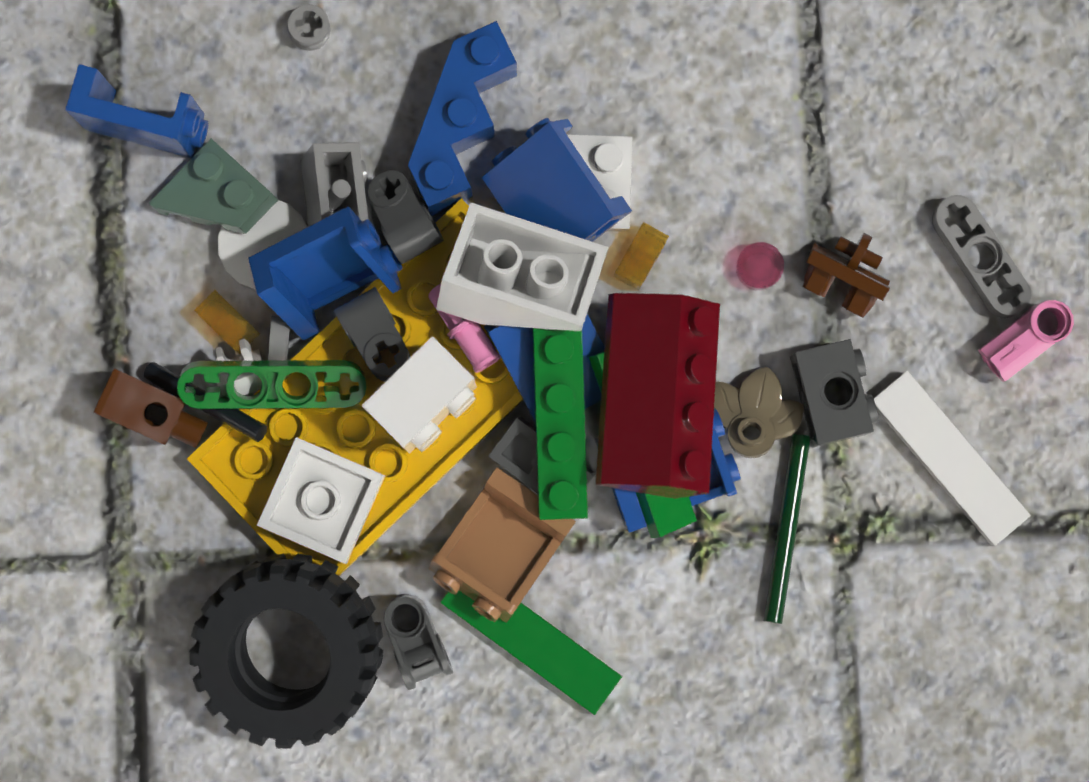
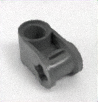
[368,170,444,264]
[333,287,410,382]
[384,594,453,690]

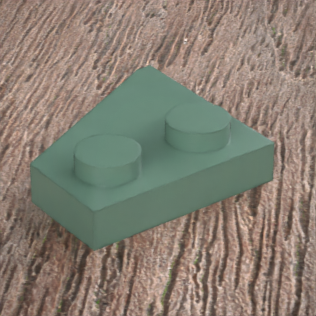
[149,138,278,234]

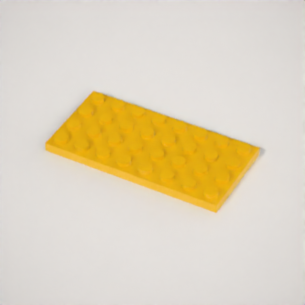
[187,198,523,577]

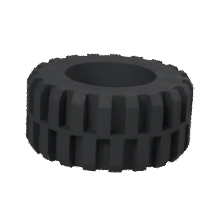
[189,554,384,749]

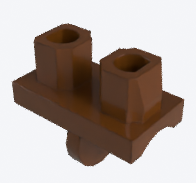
[802,233,890,318]

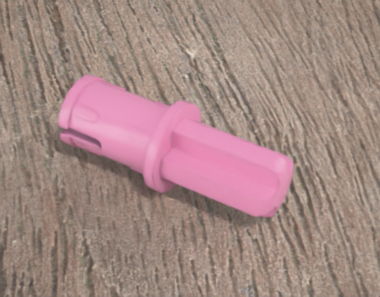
[429,284,501,373]

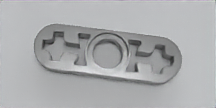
[932,195,1031,318]

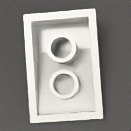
[436,202,609,331]

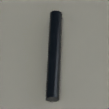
[144,362,267,442]

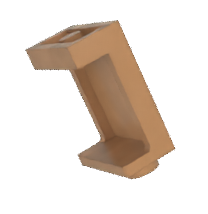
[428,468,576,623]

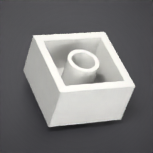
[362,336,477,454]

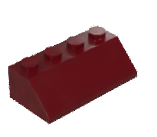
[595,293,720,499]

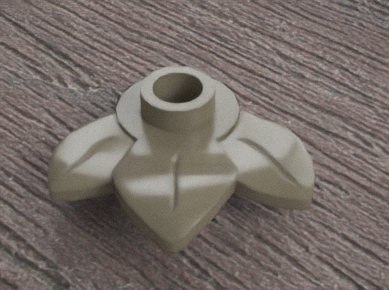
[714,367,804,458]

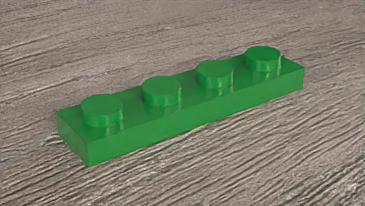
[533,328,588,520]

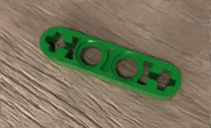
[177,360,367,409]

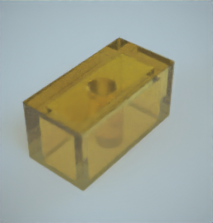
[614,222,669,291]
[194,290,260,354]

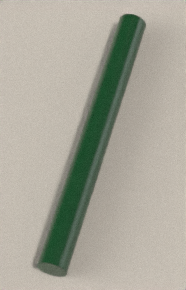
[763,434,811,624]

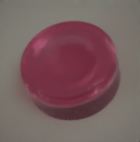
[736,242,784,291]

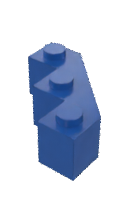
[408,21,517,216]

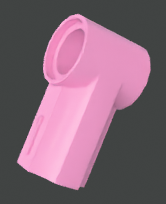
[978,300,1074,382]

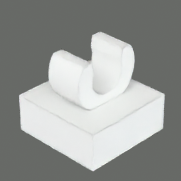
[215,339,264,396]

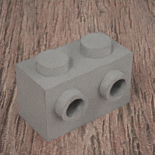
[300,142,372,227]

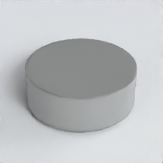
[268,316,290,360]

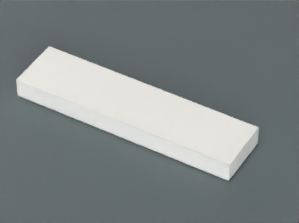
[874,371,1031,546]

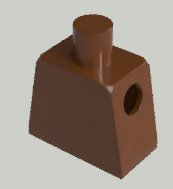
[93,368,208,448]

